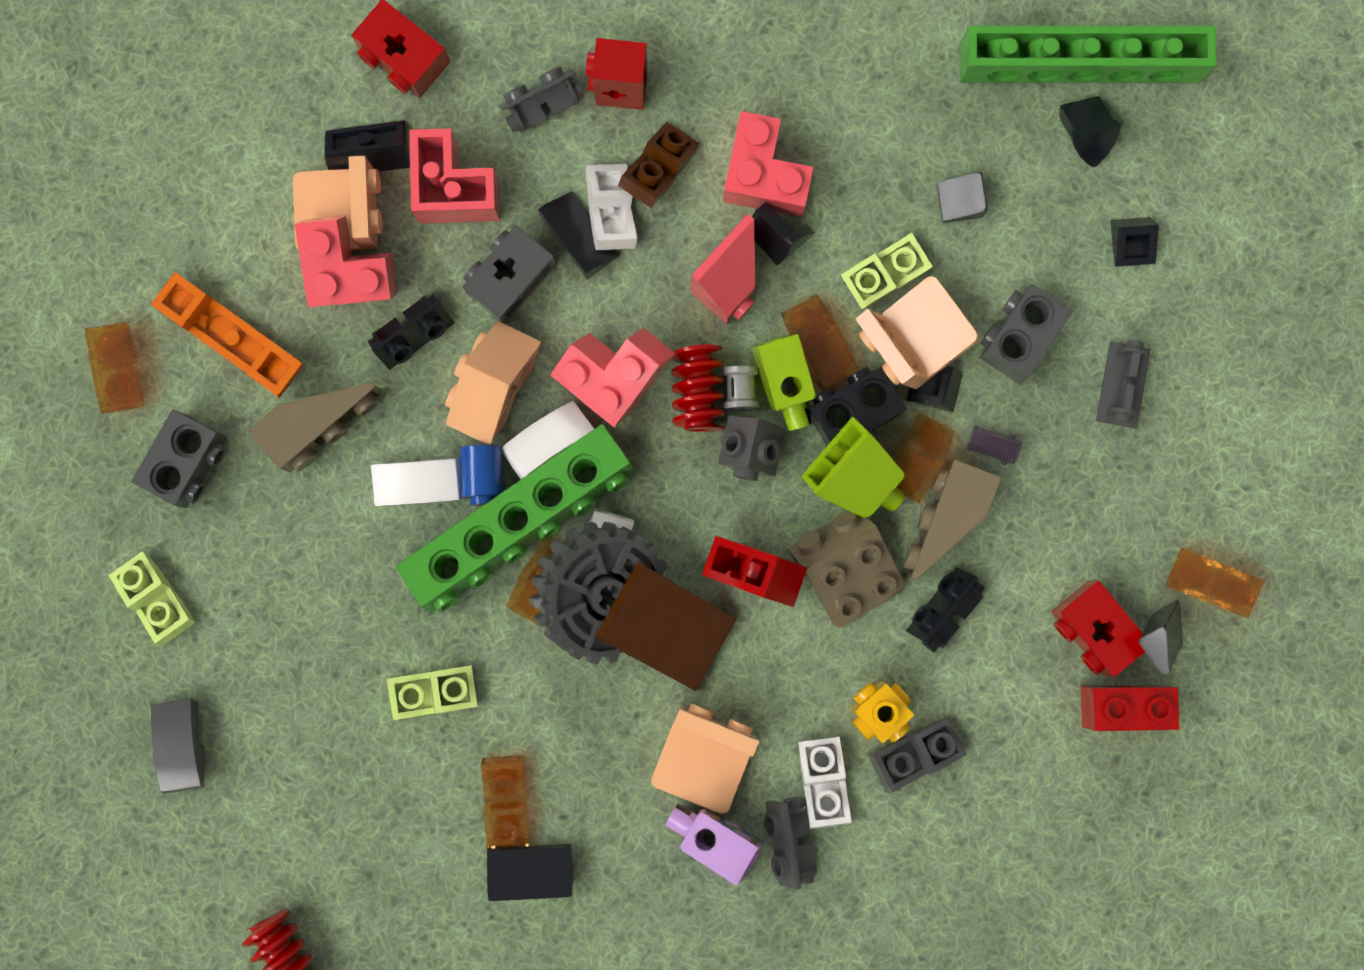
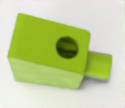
[750,334,816,431]
[801,416,905,518]

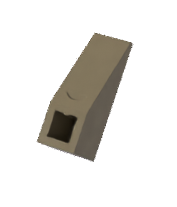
[248,382,382,472]
[903,460,1001,580]

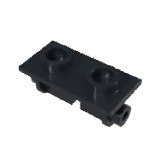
[367,294,455,370]
[906,567,985,653]

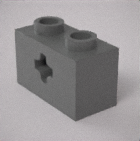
[462,225,556,324]

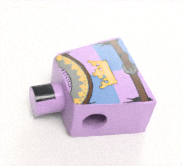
[665,804,766,886]

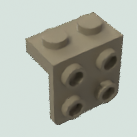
[787,511,905,628]

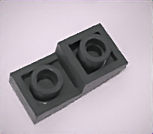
[151,698,205,794]
[868,717,967,793]

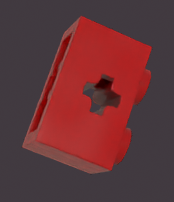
[351,0,451,98]
[585,38,648,110]
[702,535,808,607]
[1051,580,1145,678]
[1081,685,1180,731]

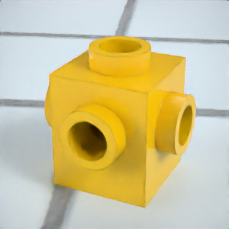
[850,681,915,744]

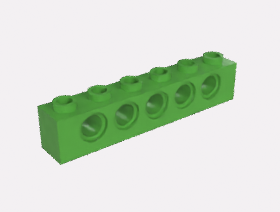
[959,26,1217,83]
[395,424,635,613]

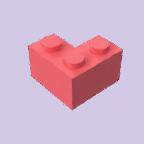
[723,111,813,218]
[409,128,500,224]
[295,215,397,307]
[550,328,676,427]

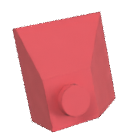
[690,214,755,324]

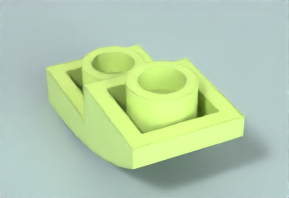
[841,233,933,310]
[109,551,196,647]
[386,665,478,720]

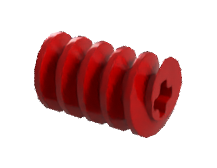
[671,344,725,432]
[242,908,317,970]

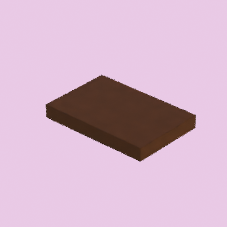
[595,562,737,691]

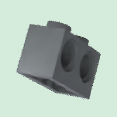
[979,284,1073,384]
[131,409,227,508]

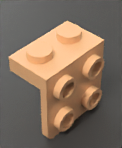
[293,156,383,251]
[855,276,979,389]
[651,703,759,814]

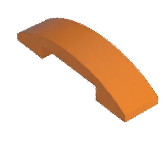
[150,272,304,398]

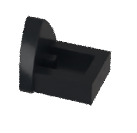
[1059,96,1121,167]
[752,202,815,265]

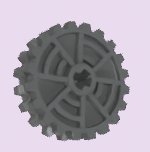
[530,521,671,664]

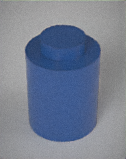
[460,445,503,506]

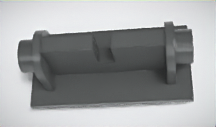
[499,66,584,132]
[1096,340,1151,429]
[764,797,817,889]

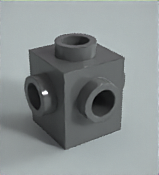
[718,416,786,481]

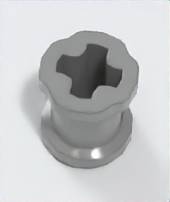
[722,366,760,411]

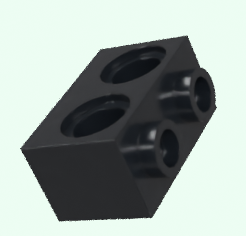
[808,367,907,446]

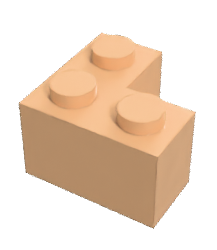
[445,321,542,445]

